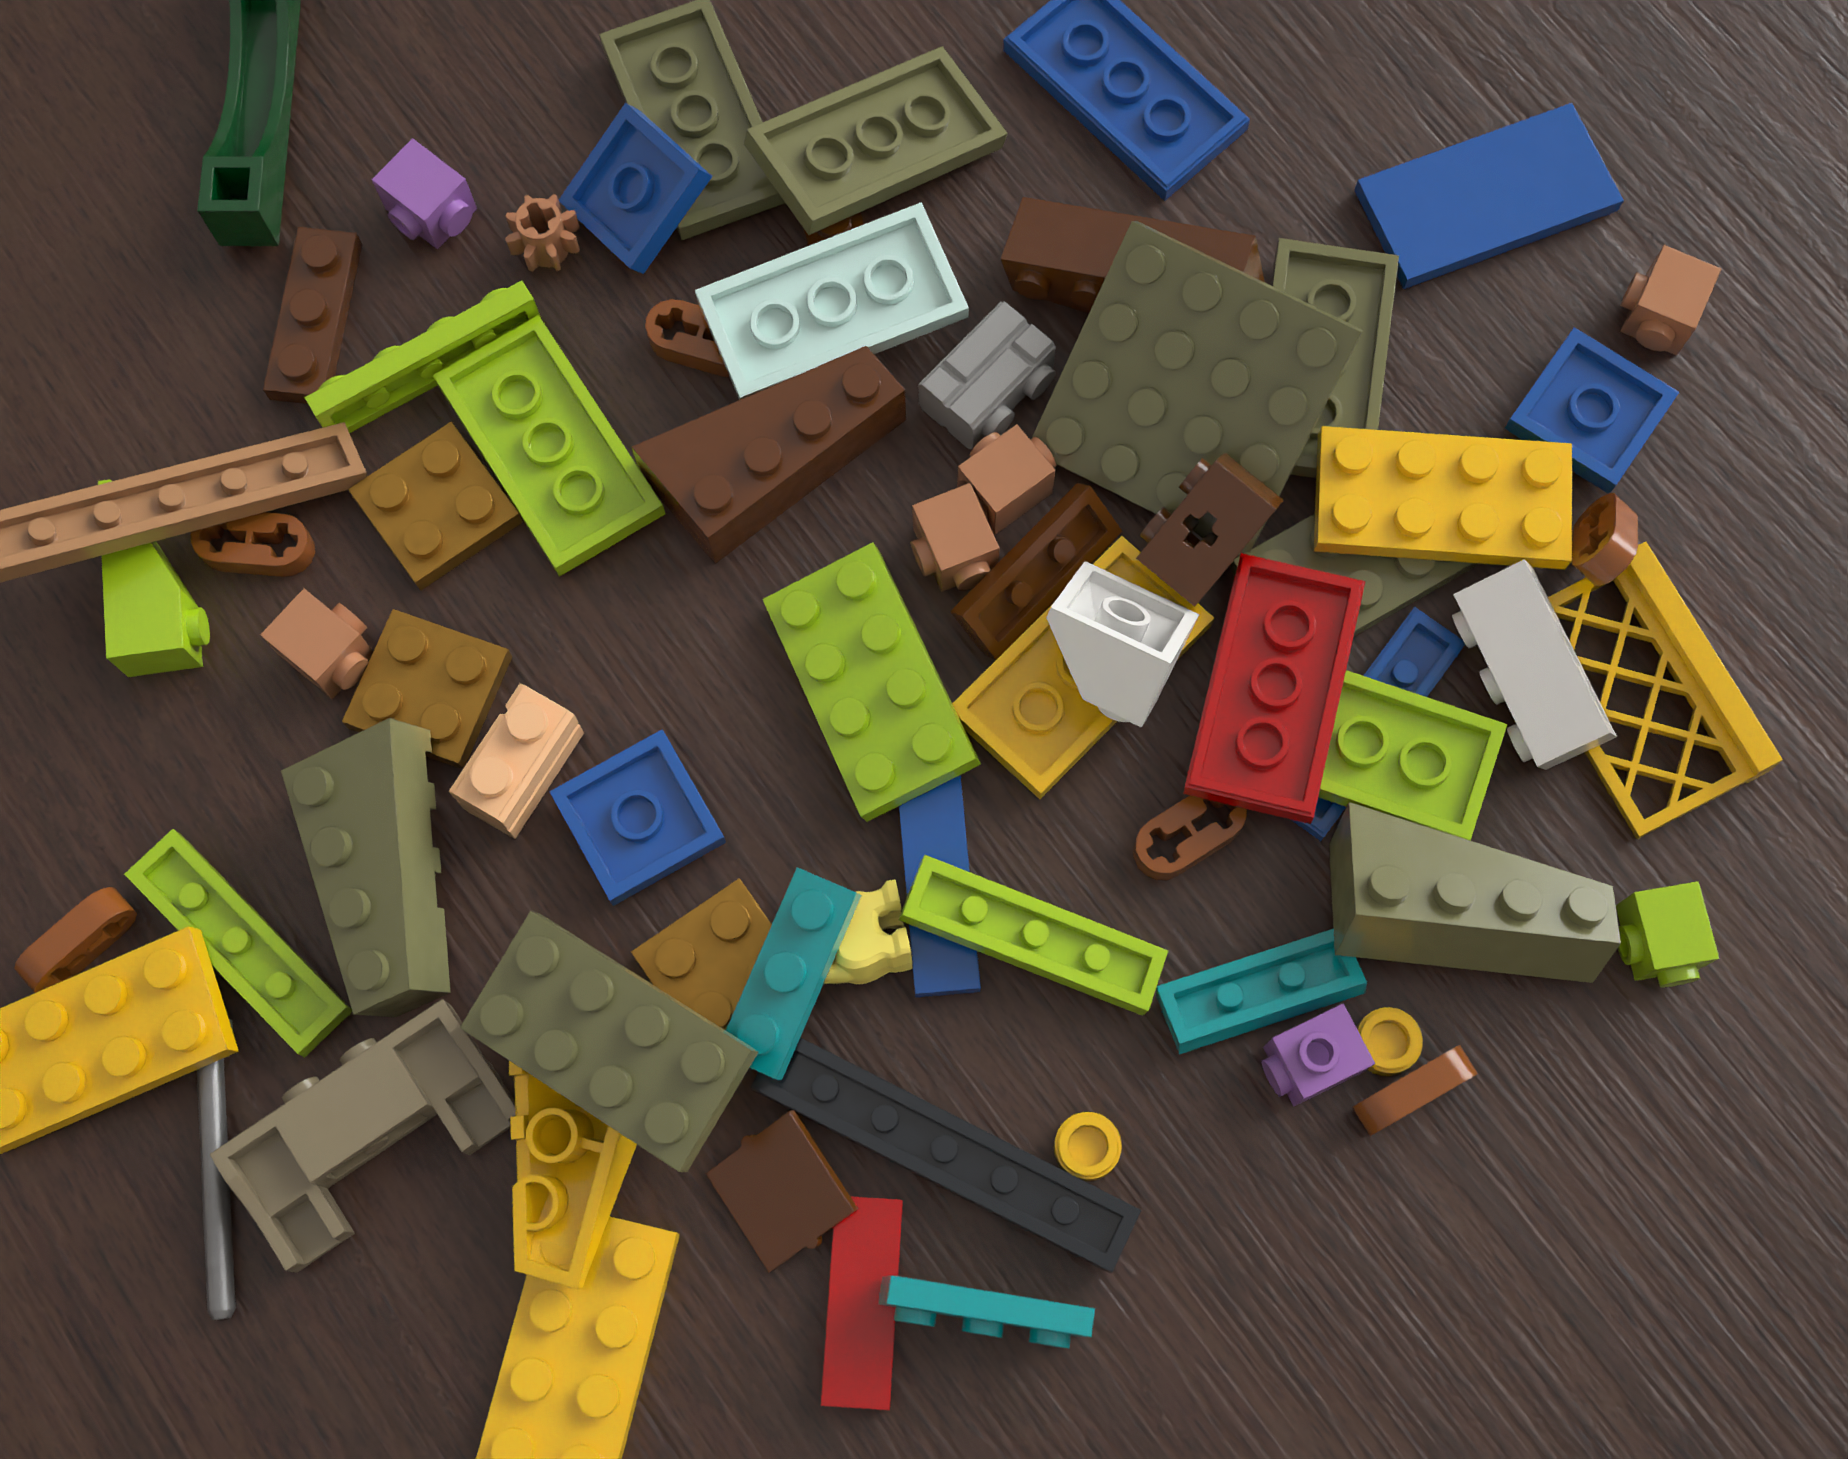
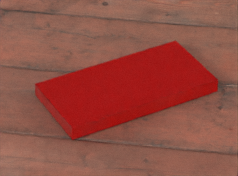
[1183,553,1366,824]

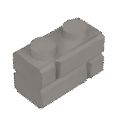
[918,301,1056,449]

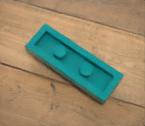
[726,867,862,1080]
[1156,928,1367,1054]
[878,1275,1095,1349]

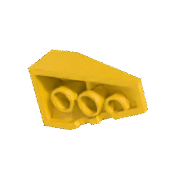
[509,1061,637,1289]

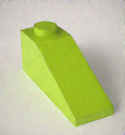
[98,479,210,677]

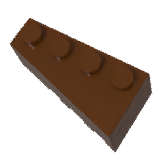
[1000,197,1265,313]
[632,346,906,564]

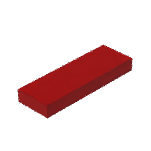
[821,1197,903,1410]

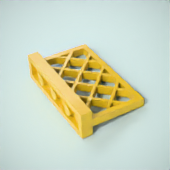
[1548,541,1783,839]

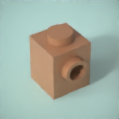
[1620,245,1721,356]
[957,424,1056,535]
[911,483,1000,592]
[260,588,373,699]

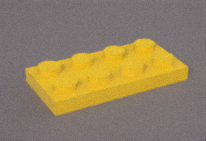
[1314,426,1572,569]
[952,536,1214,799]
[0,926,239,1154]
[476,1216,680,1459]

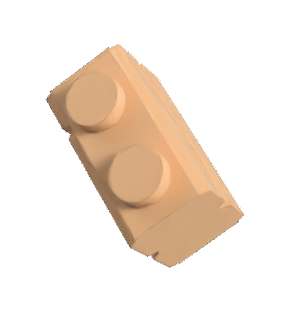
[449,684,584,839]

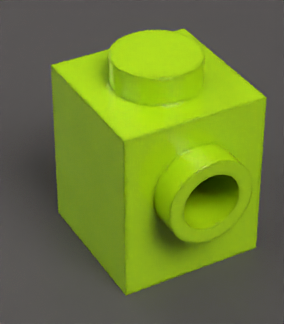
[1616,881,1719,987]

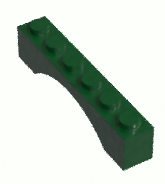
[197,0,301,246]

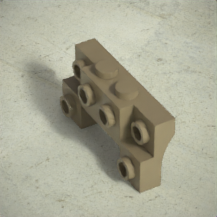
[209,999,515,1273]

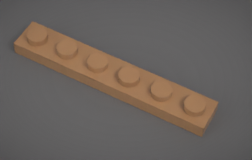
[0,422,366,583]

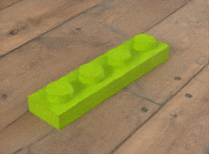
[304,280,542,433]
[124,829,352,1058]
[899,855,1168,1015]

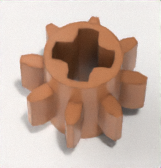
[505,194,580,272]

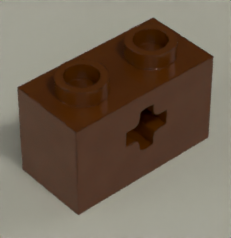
[1136,453,1284,607]

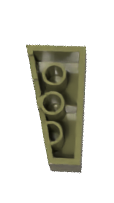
[281,718,451,1017]
[1329,802,1621,983]

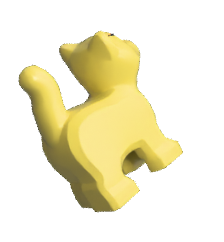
[824,879,913,984]

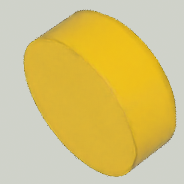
[1356,1007,1423,1076]
[1054,1112,1122,1181]

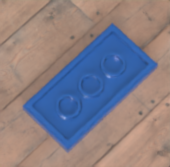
[1003,0,1250,201]
[1354,103,1624,289]

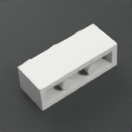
[1452,560,1617,770]

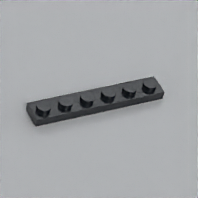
[750,1037,1141,1274]

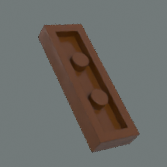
[263,227,362,404]
[950,483,1122,660]

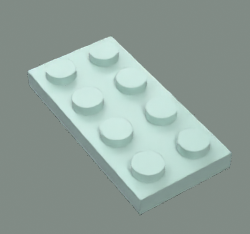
[695,202,969,400]

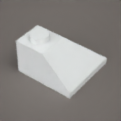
[1046,561,1199,728]

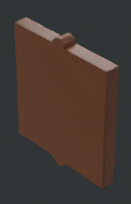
[706,1110,858,1273]

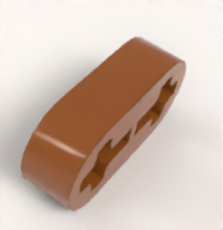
[645,299,729,377]
[1571,493,1638,586]
[190,512,315,577]
[1133,795,1247,880]
[14,887,137,993]
[1353,1045,1478,1136]

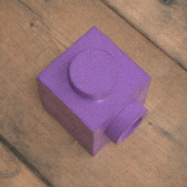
[372,138,477,249]
[1262,1003,1375,1106]

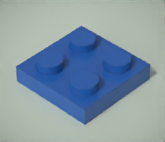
[559,103,712,274]
[1504,327,1679,493]
[549,729,726,906]

